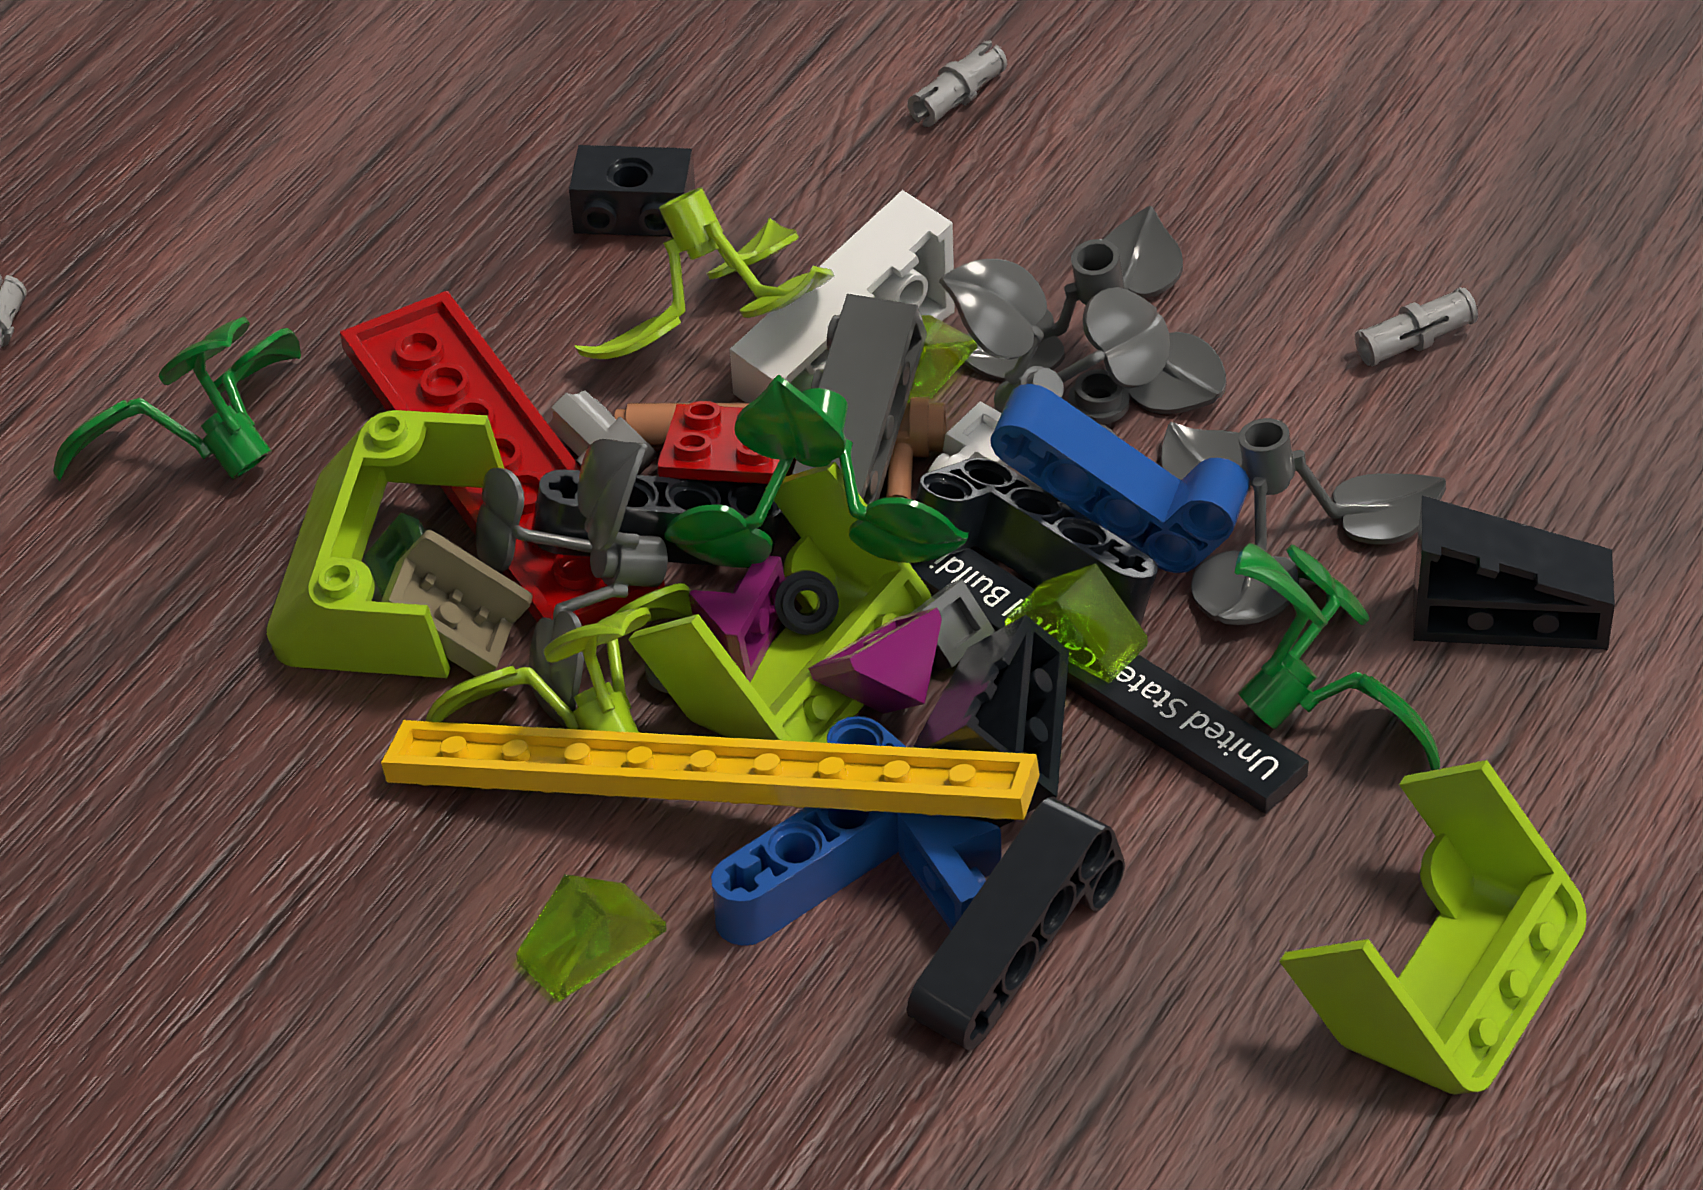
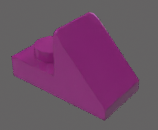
[688,556,785,682]

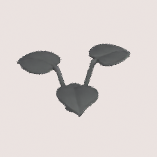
[954,206,1227,414]
[939,259,1170,437]
[1161,418,1446,625]
[475,439,668,727]

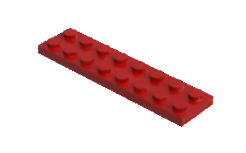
[340,290,665,626]

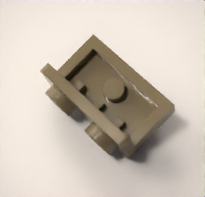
[381,530,533,676]

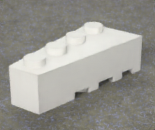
[730,190,955,403]

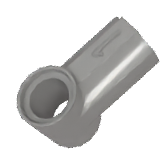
[549,390,659,475]

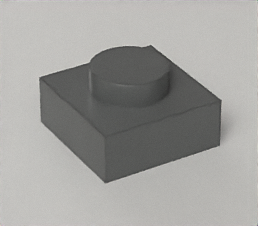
[910,579,996,671]

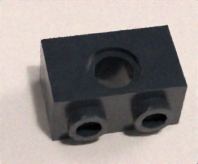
[569,145,695,237]

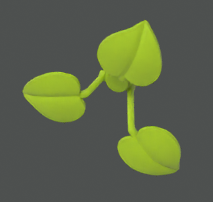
[574,187,835,359]
[425,583,693,733]

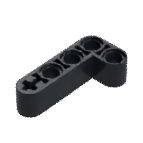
[915,458,1158,632]
[531,470,782,568]
[907,797,1125,1050]

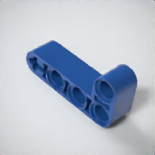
[990,384,1250,573]
[711,716,906,946]

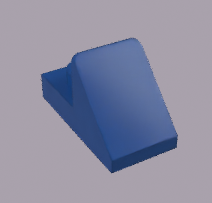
[897,812,1002,930]

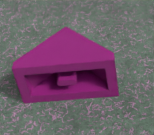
[808,607,942,714]

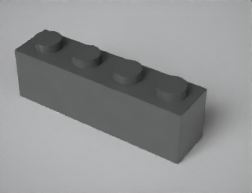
[781,294,927,540]

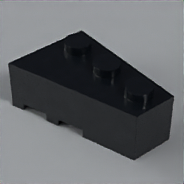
[1413,495,1615,650]
[913,615,1069,828]

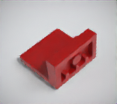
[658,401,796,484]

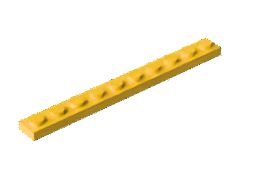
[381,720,1040,820]

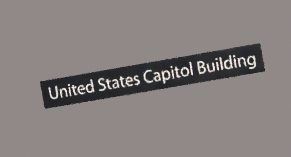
[910,548,1309,814]

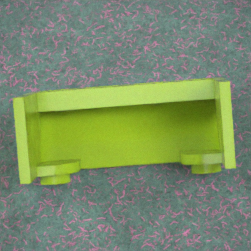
[267,410,504,678]
[628,462,931,743]
[1279,760,1587,1094]

